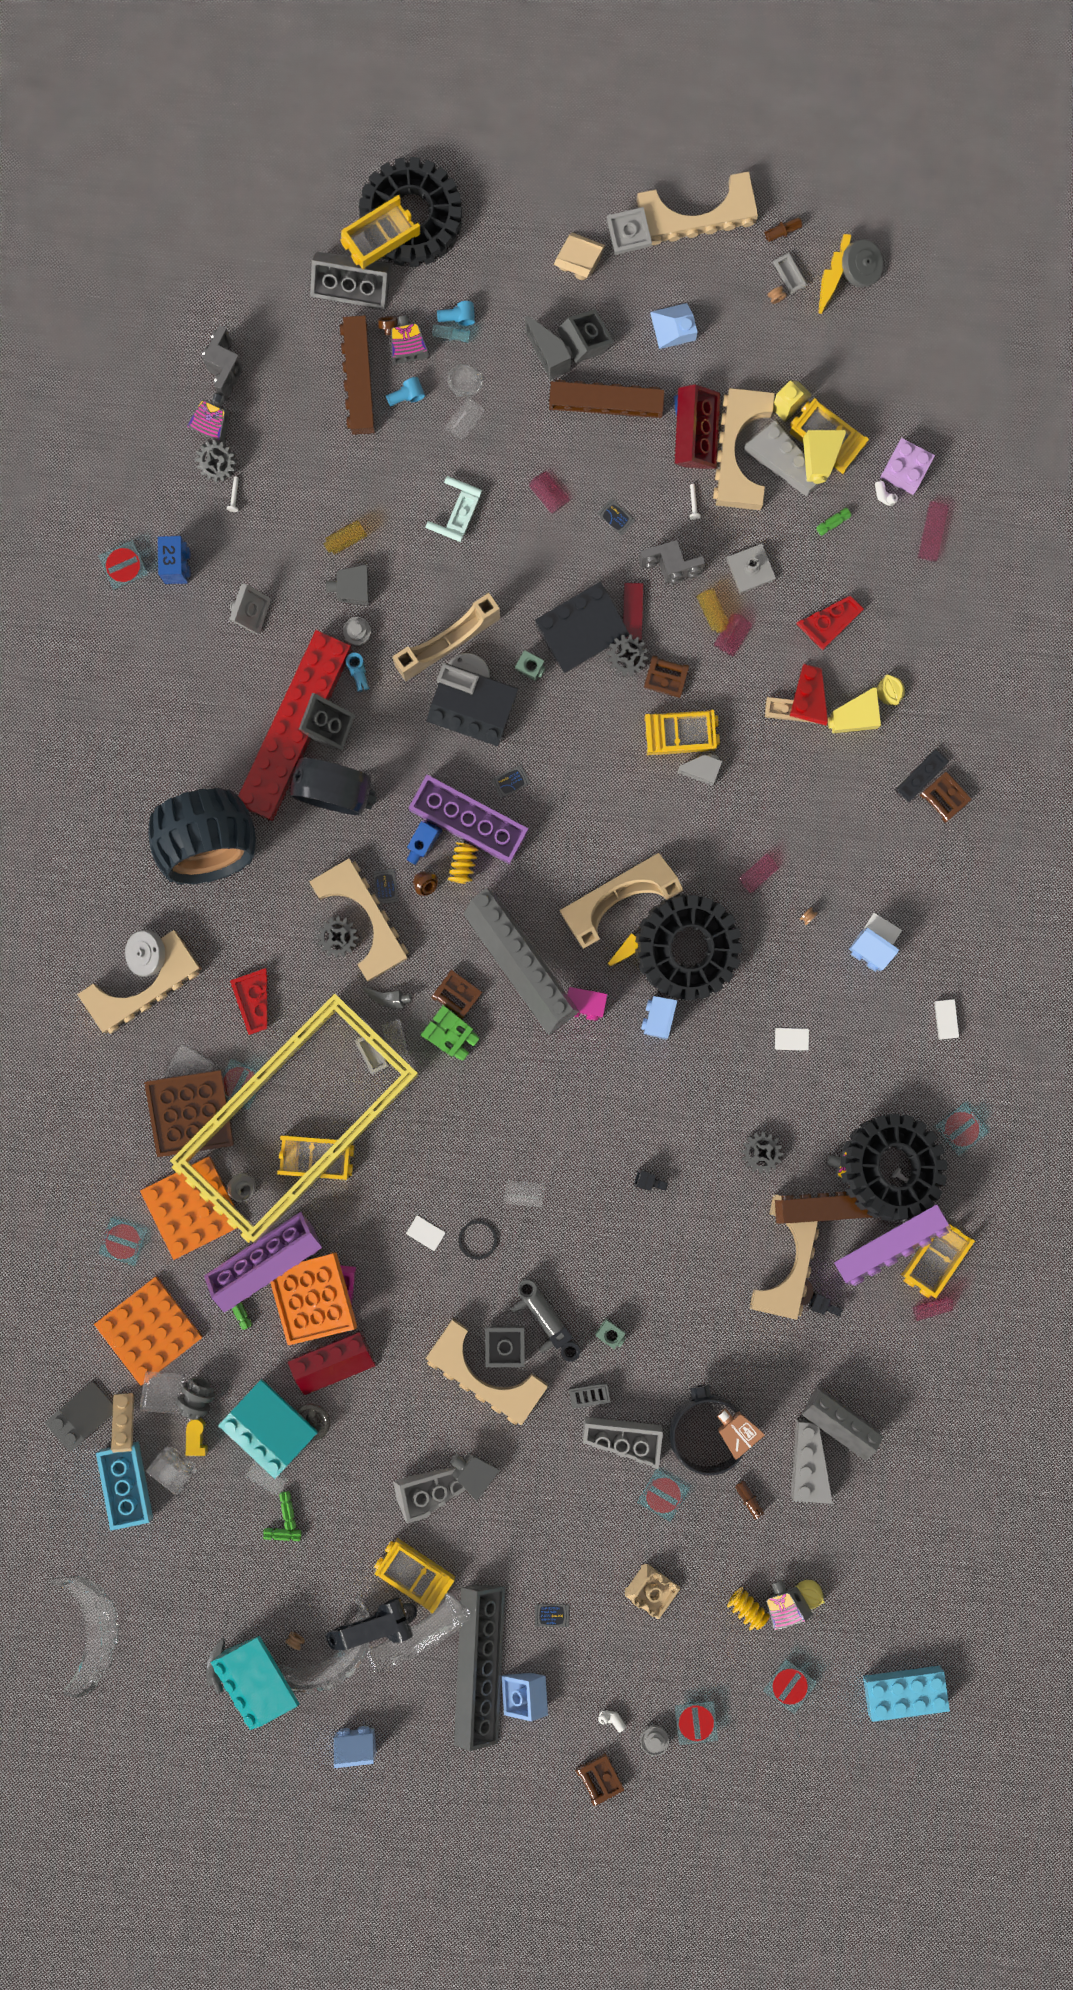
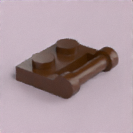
[644,655,689,698]
[920,772,972,823]
[431,970,482,1020]
[575,1753,624,1806]

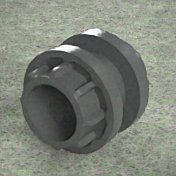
[176,1377,215,1420]

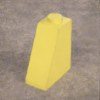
[773,380,812,422]
[803,430,846,484]
[828,688,881,733]

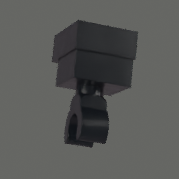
[633,1169,668,1191]
[808,1292,843,1317]

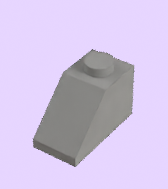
[677,754,722,786]

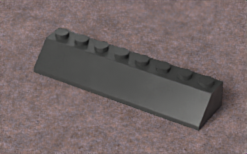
[463,888,580,1035]
[454,1585,505,1751]

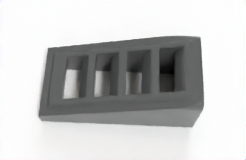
[569,1382,610,1409]

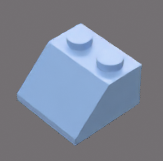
[849,928,899,972]
[641,996,677,1040]
[502,1673,548,1721]
[334,1726,377,1768]

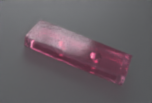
[917,501,949,562]

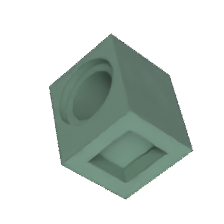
[515,650,546,681]
[595,1318,626,1349]

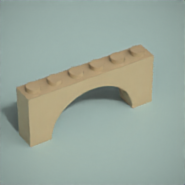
[637,172,758,245]
[713,388,775,510]
[392,593,500,682]
[559,853,683,949]
[309,859,409,982]
[77,930,202,1034]
[749,1195,819,1320]
[426,1318,548,1425]

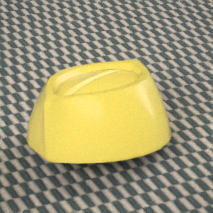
[877,674,905,706]
[795,1580,825,1609]

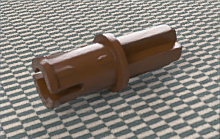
[764,218,803,242]
[735,1481,765,1520]

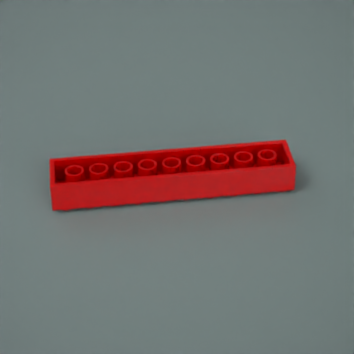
[238,630,352,822]

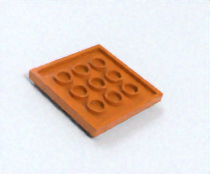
[140,1156,238,1260]
[270,1252,358,1345]
[94,1276,203,1386]

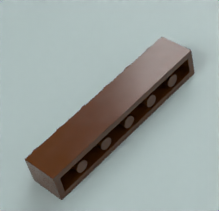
[340,315,375,435]
[549,379,664,418]
[775,1191,872,1224]

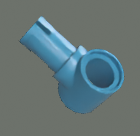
[437,301,475,326]
[386,377,425,407]
[346,653,369,692]

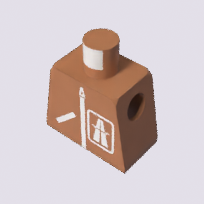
[717,1409,765,1460]

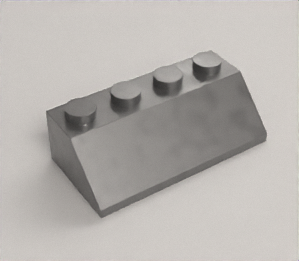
[310,251,391,309]
[802,1386,883,1461]

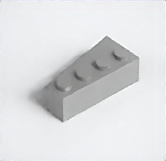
[743,421,822,497]
[583,1417,663,1470]
[791,1419,833,1504]

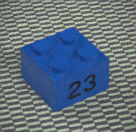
[158,536,191,584]

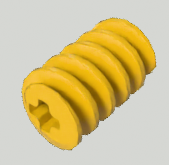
[448,842,479,884]
[727,1587,770,1630]

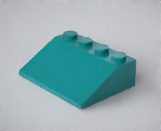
[218,1379,318,1479]
[210,1636,300,1730]

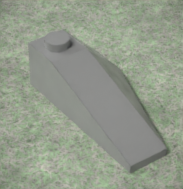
[393,1467,465,1523]

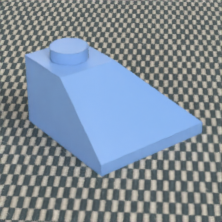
[650,303,697,349]

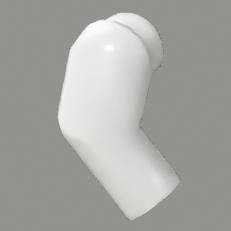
[875,481,898,506]
[598,1710,626,1732]

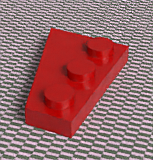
[796,596,864,650]
[790,664,828,726]
[230,968,268,1035]

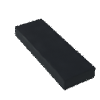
[895,749,949,803]

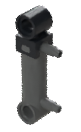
[511,1278,580,1362]

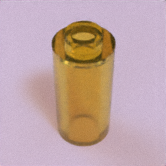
[323,520,367,555]
[696,589,729,633]

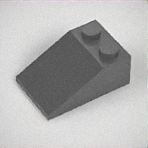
[525,316,572,381]
[299,693,355,750]
[44,1381,113,1452]

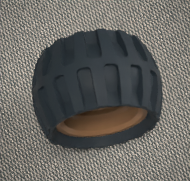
[148,788,256,885]

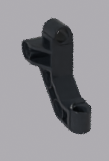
[326,1597,417,1650]

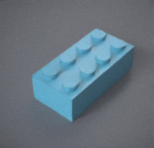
[96,1441,153,1531]
[863,1666,950,1722]

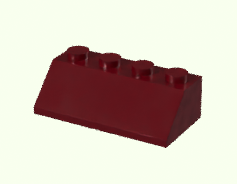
[675,384,720,469]
[288,1330,376,1395]

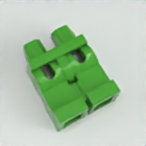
[421,1005,480,1061]

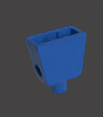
[406,820,442,865]

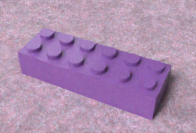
[408,774,528,865]
[834,1205,951,1286]
[204,1212,322,1313]

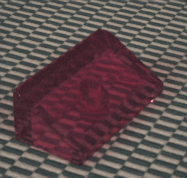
[529,471,570,514]
[714,613,752,657]
[738,853,779,894]
[912,1296,953,1321]

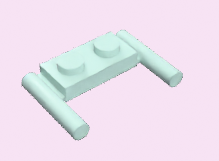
[426,476,482,542]

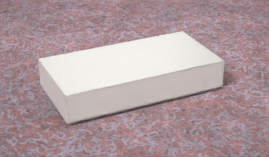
[934,999,959,1040]

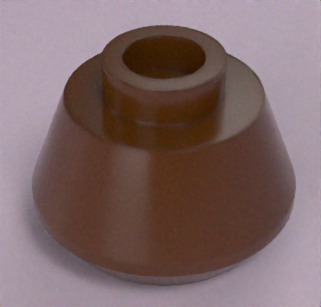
[413,871,438,896]

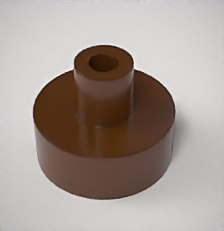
[378,316,397,335]

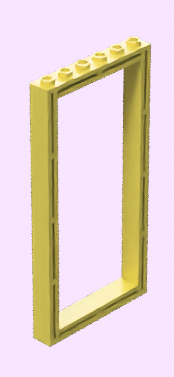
[170,994,418,1243]

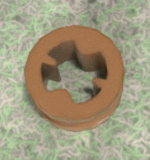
[768,286,787,304]
[799,907,818,925]
[285,1632,305,1650]

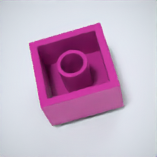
[567,987,607,1021]

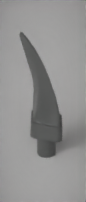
[362,986,412,1009]
[206,1639,224,1695]

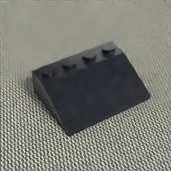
[535,581,629,674]
[426,663,519,746]

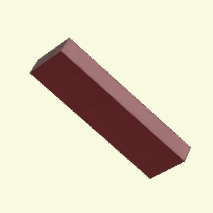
[623,583,643,641]

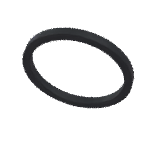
[458,1221,497,1260]

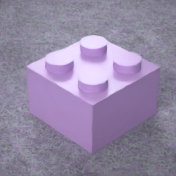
[880,438,935,495]

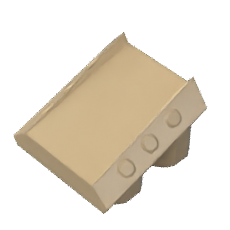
[554,233,605,280]
[625,1564,680,1619]

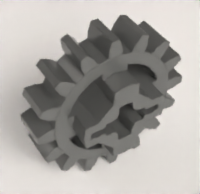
[195,439,238,482]
[606,635,648,677]
[316,916,359,958]
[741,1132,783,1174]

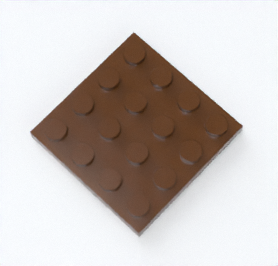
[144,1069,234,1157]

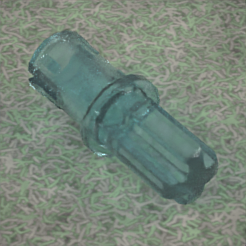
[432,325,470,343]

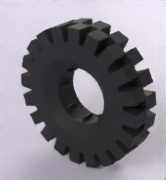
[359,157,462,267]
[635,894,742,1000]
[840,1114,947,1221]

